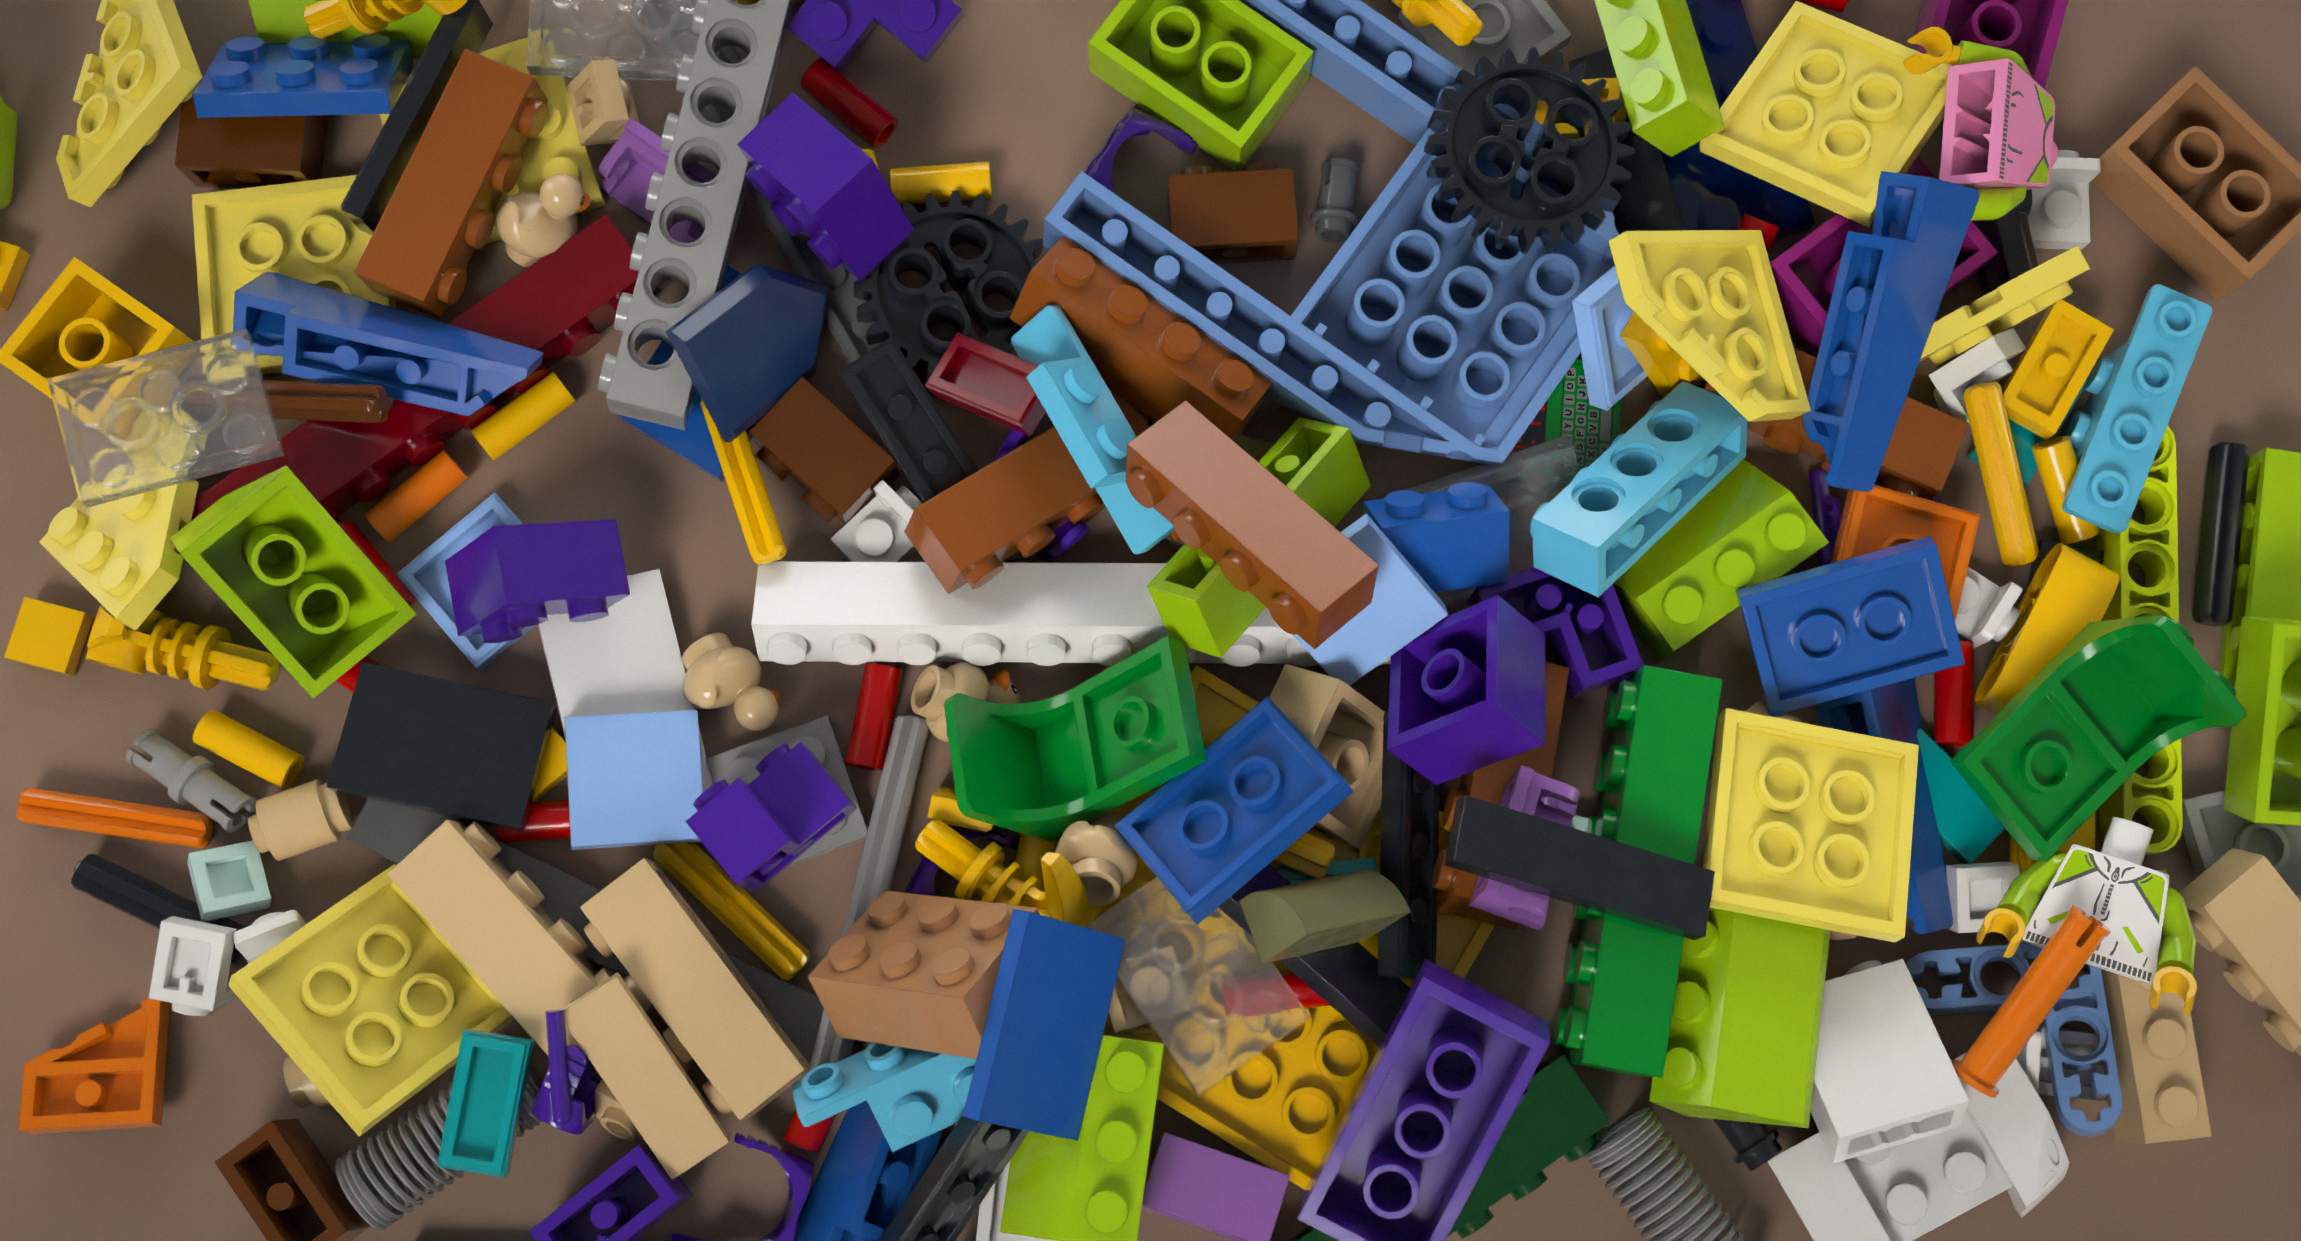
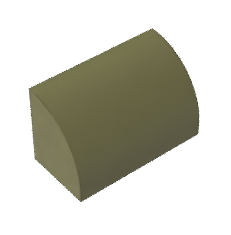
[1239,870,1411,964]

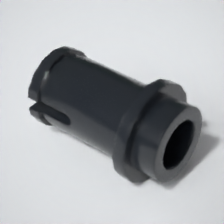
[1713,1119,1783,1171]

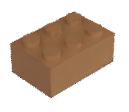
[2091,66,2301,302]
[808,891,1040,1059]

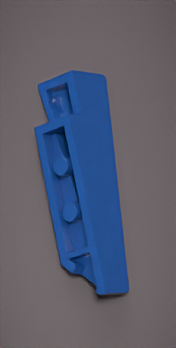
[1802,171,1979,492]
[232,272,543,416]
[1815,678,1953,934]
[794,1101,943,1241]

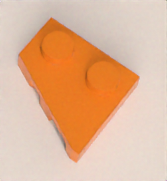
[18,998,170,1134]

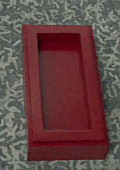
[925,333,1046,437]

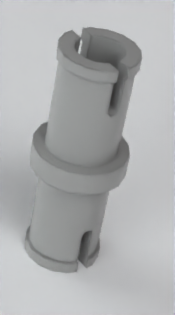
[126,728,256,833]

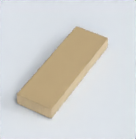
[563,972,730,1180]

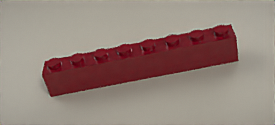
[191,214,661,524]

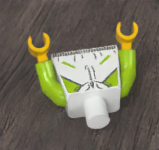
[1976,817,2197,1015]

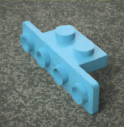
[2062,284,2212,534]
[1011,305,1175,554]
[791,1043,976,1152]

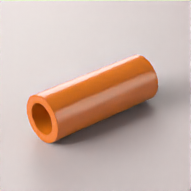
[364,449,469,543]

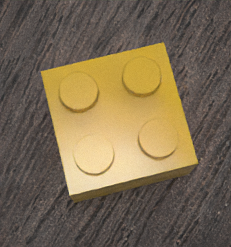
[0,257,202,446]

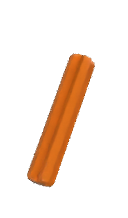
[16,788,214,848]

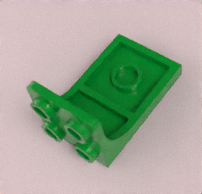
[1949,615,2247,861]
[944,635,1207,842]

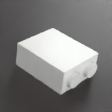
[1811,959,1969,1163]

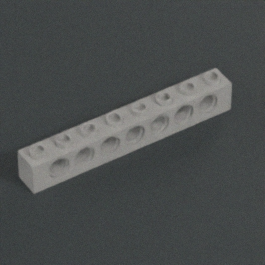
[598,0,794,431]

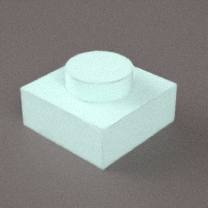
[187,840,271,922]

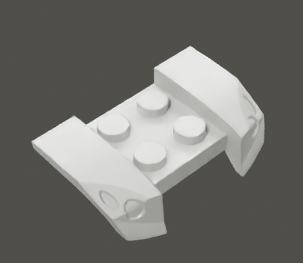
[1767,1052,2069,1241]

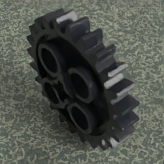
[1424,47,1635,254]
[853,191,1043,383]

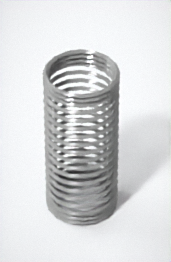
[335,1068,544,1230]
[1584,1107,1744,1241]

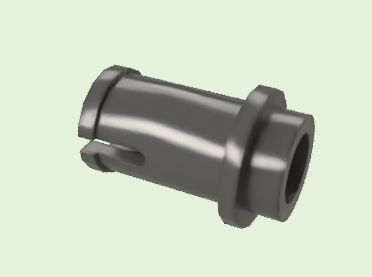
[1310,158,1361,243]

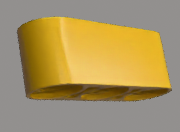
[1974,543,2120,715]

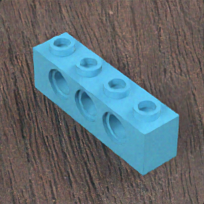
[1530,381,1748,597]

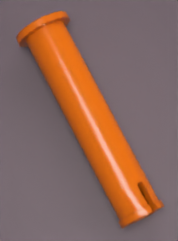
[1952,905,2111,1098]

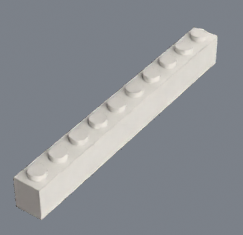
[751,561,1391,667]

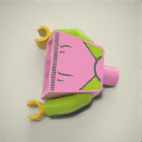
[1903,27,2058,221]

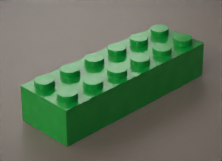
[1552,665,1723,1078]

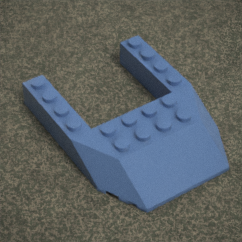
[1043,0,1620,466]

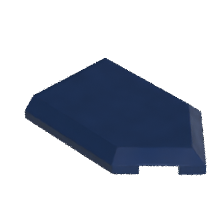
[666,264,829,442]

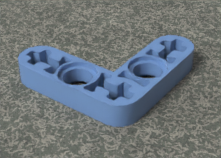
[1906,943,2122,1137]

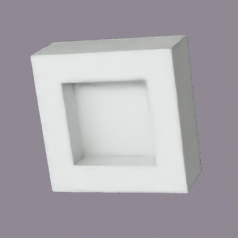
[1946,862,2020,933]

